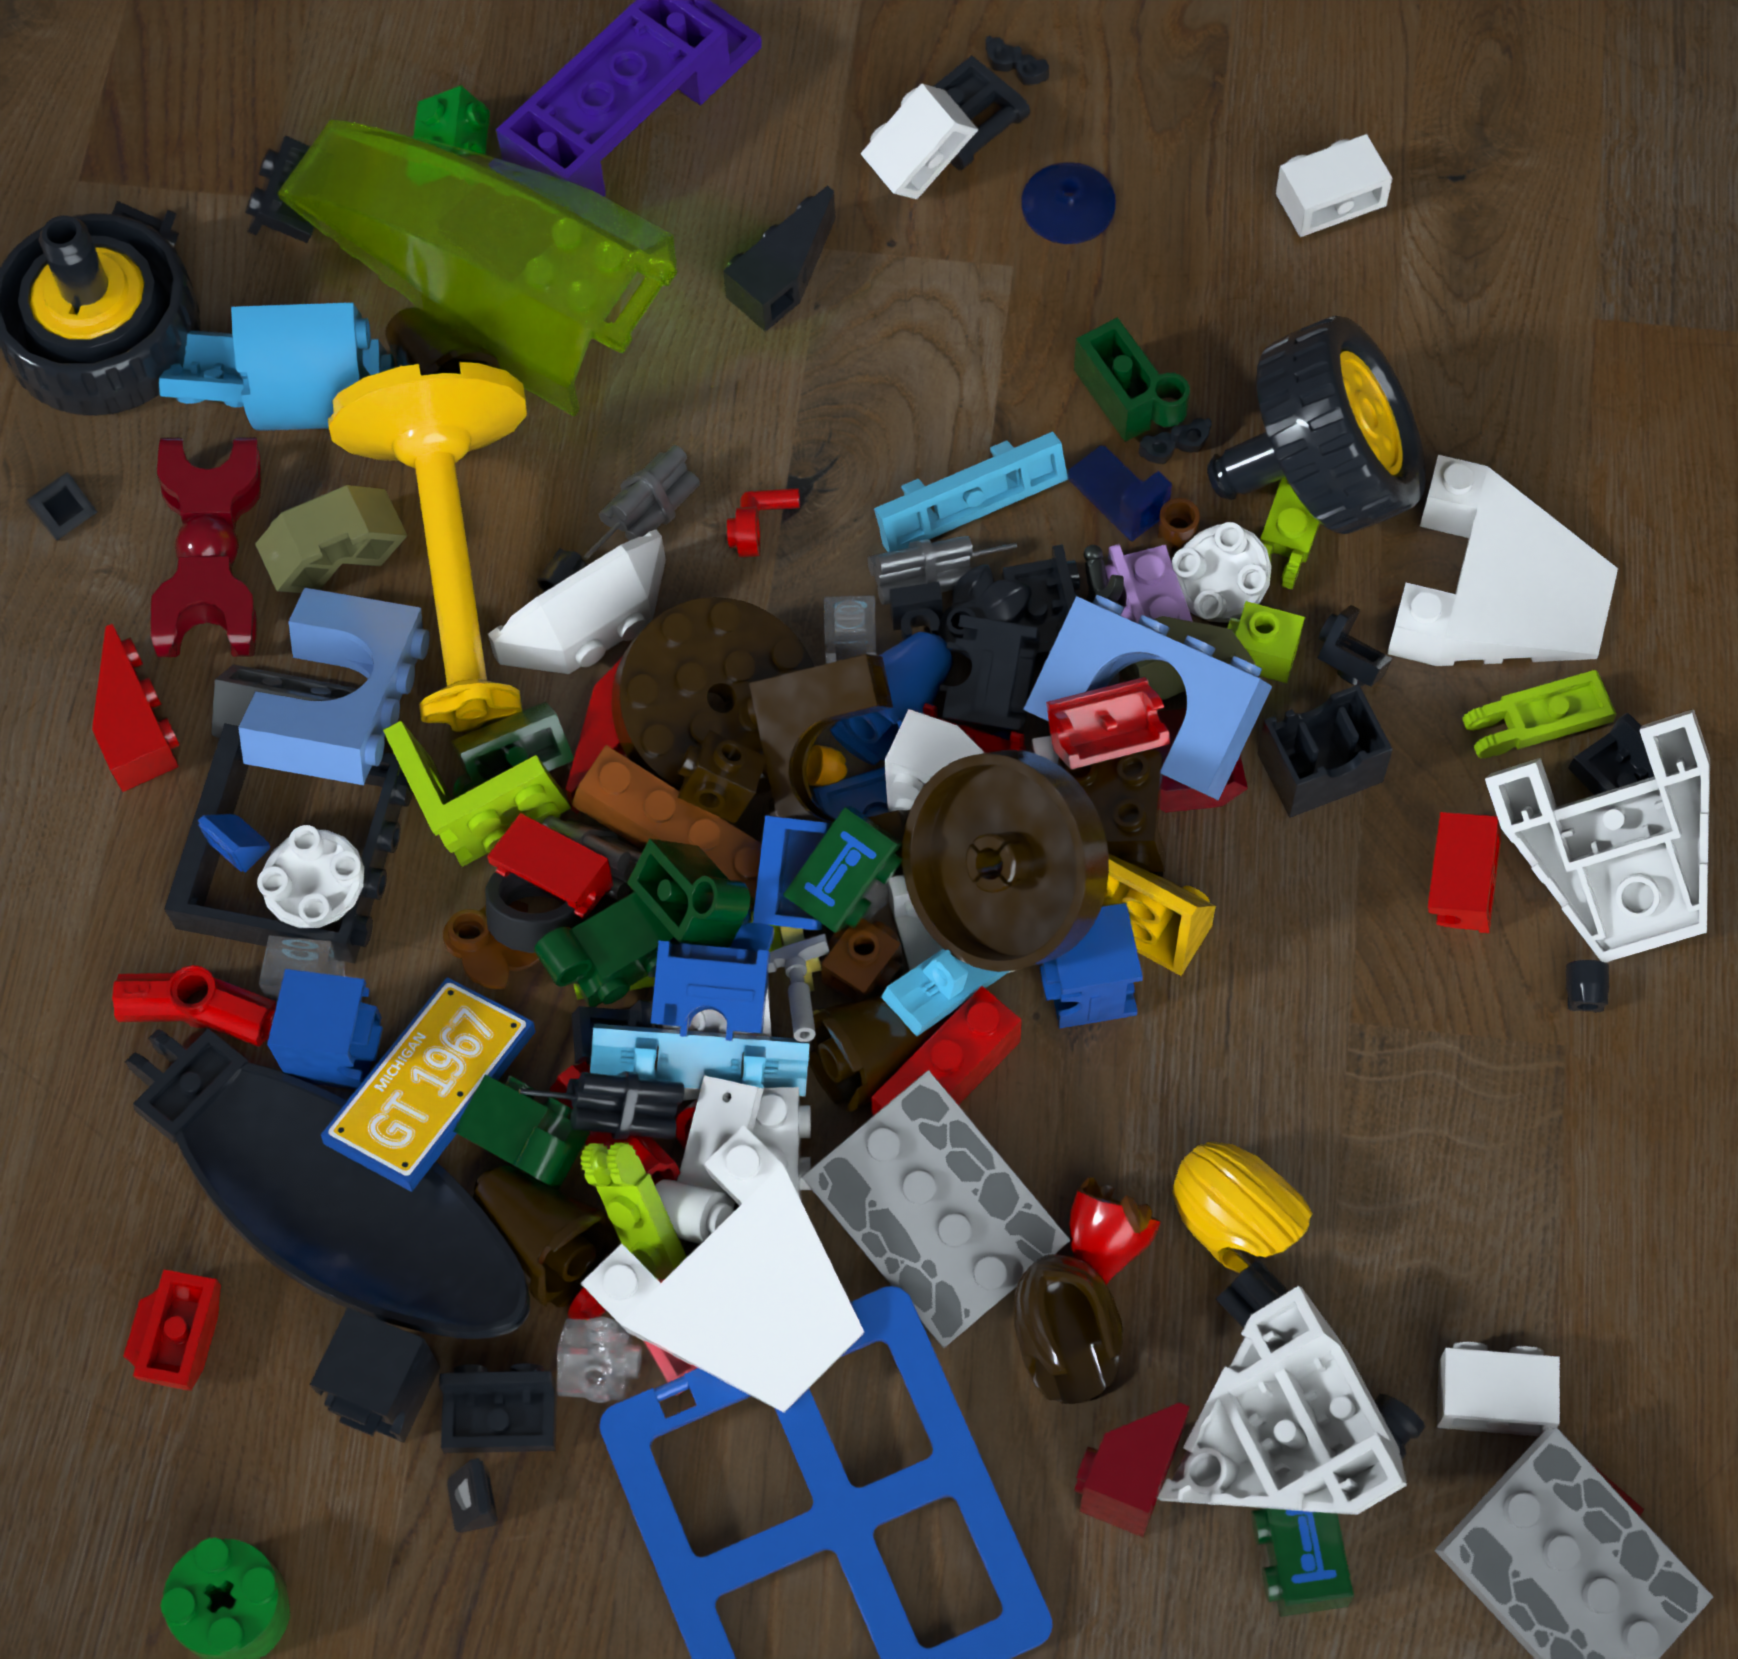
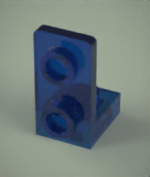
[1068,446,1172,542]

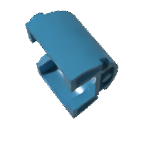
[231,303,395,431]

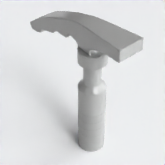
[769,934,830,1042]

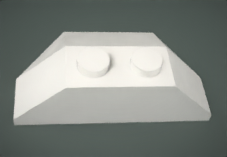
[488,529,666,674]

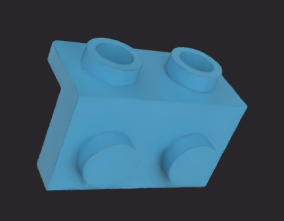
[159,331,244,407]

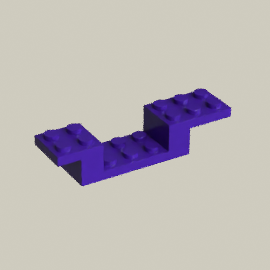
[438,0,762,286]

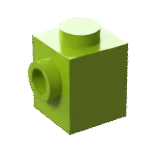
[1228,601,1305,683]

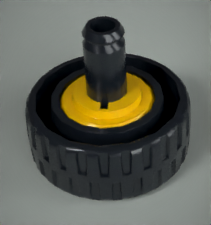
[0,213,201,416]
[1207,316,1426,534]

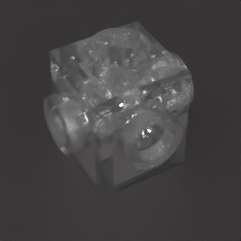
[557,1317,642,1402]

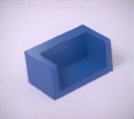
[753,816,832,930]

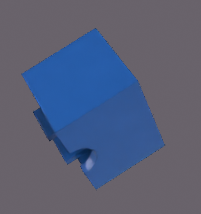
[1039,903,1143,1029]
[651,941,770,1041]
[267,969,383,1090]

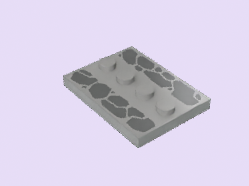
[801,1070,1070,1348]
[1434,1428,1713,1659]

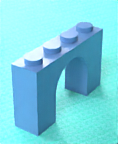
[238,588,429,785]
[1023,595,1272,800]

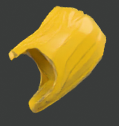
[1172,1142,1312,1274]

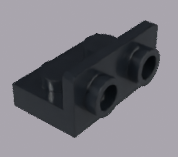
[245,135,338,243]

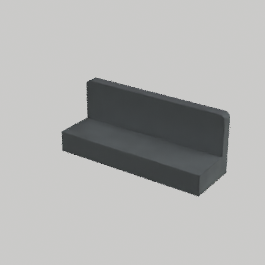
[211,664,358,738]

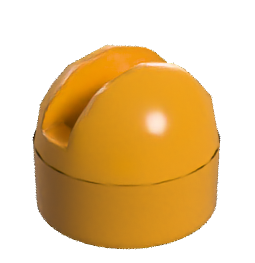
[806,745,847,787]

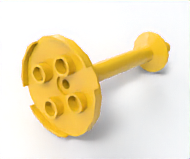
[328,362,527,732]

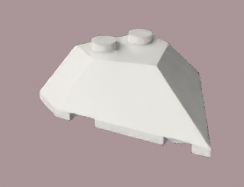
[1157,1286,1407,1514]

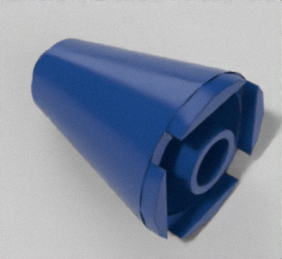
[830,632,953,765]

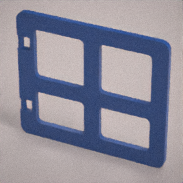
[600,1286,1052,1659]

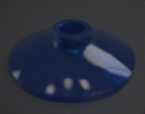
[1021,162,1116,244]

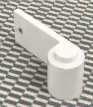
[655,1075,763,1244]

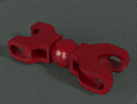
[151,437,261,657]

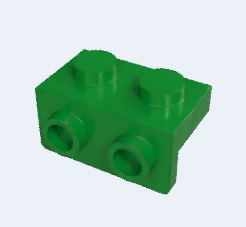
[408,85,490,188]

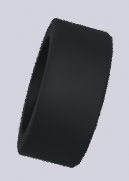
[485,872,586,953]

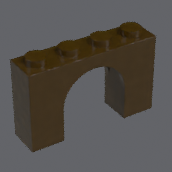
[748,654,910,868]

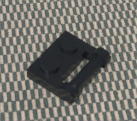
[933,55,1031,170]

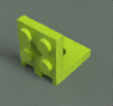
[383,721,571,867]

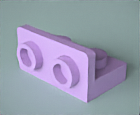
[1105,544,1193,623]

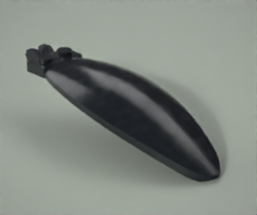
[125,1028,530,1339]

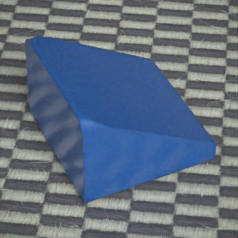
[198,814,271,873]

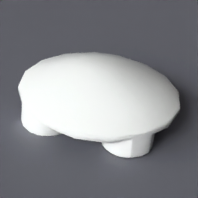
[1172,522,1272,623]
[257,825,364,928]

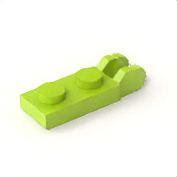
[1260,477,1320,589]
[1462,670,1616,759]
[580,1143,687,1279]

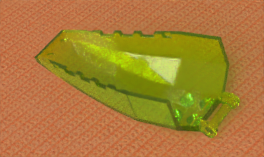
[278,119,678,417]

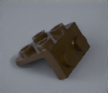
[1057,749,1166,872]

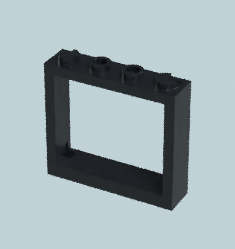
[164,723,413,964]

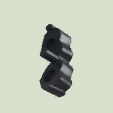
[985,36,1050,85]
[1138,418,1212,464]

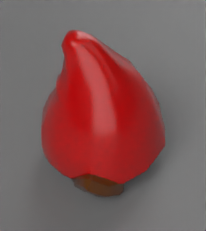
[1069,1177,1161,1285]

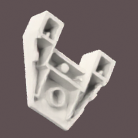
[1387,455,1618,666]
[1485,709,1710,962]
[581,1125,864,1413]

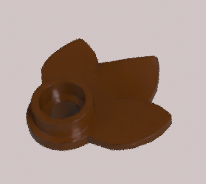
[443,901,540,989]

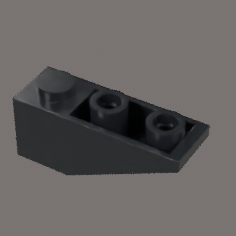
[723,185,836,332]

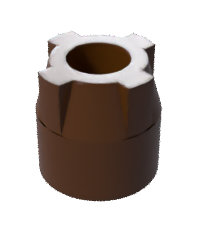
[1158,498,1200,552]

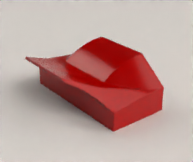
[123,1269,221,1391]

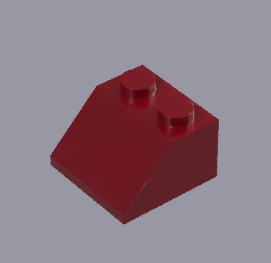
[1074,1402,1190,1537]

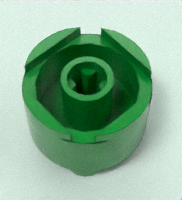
[161,1538,290,1659]

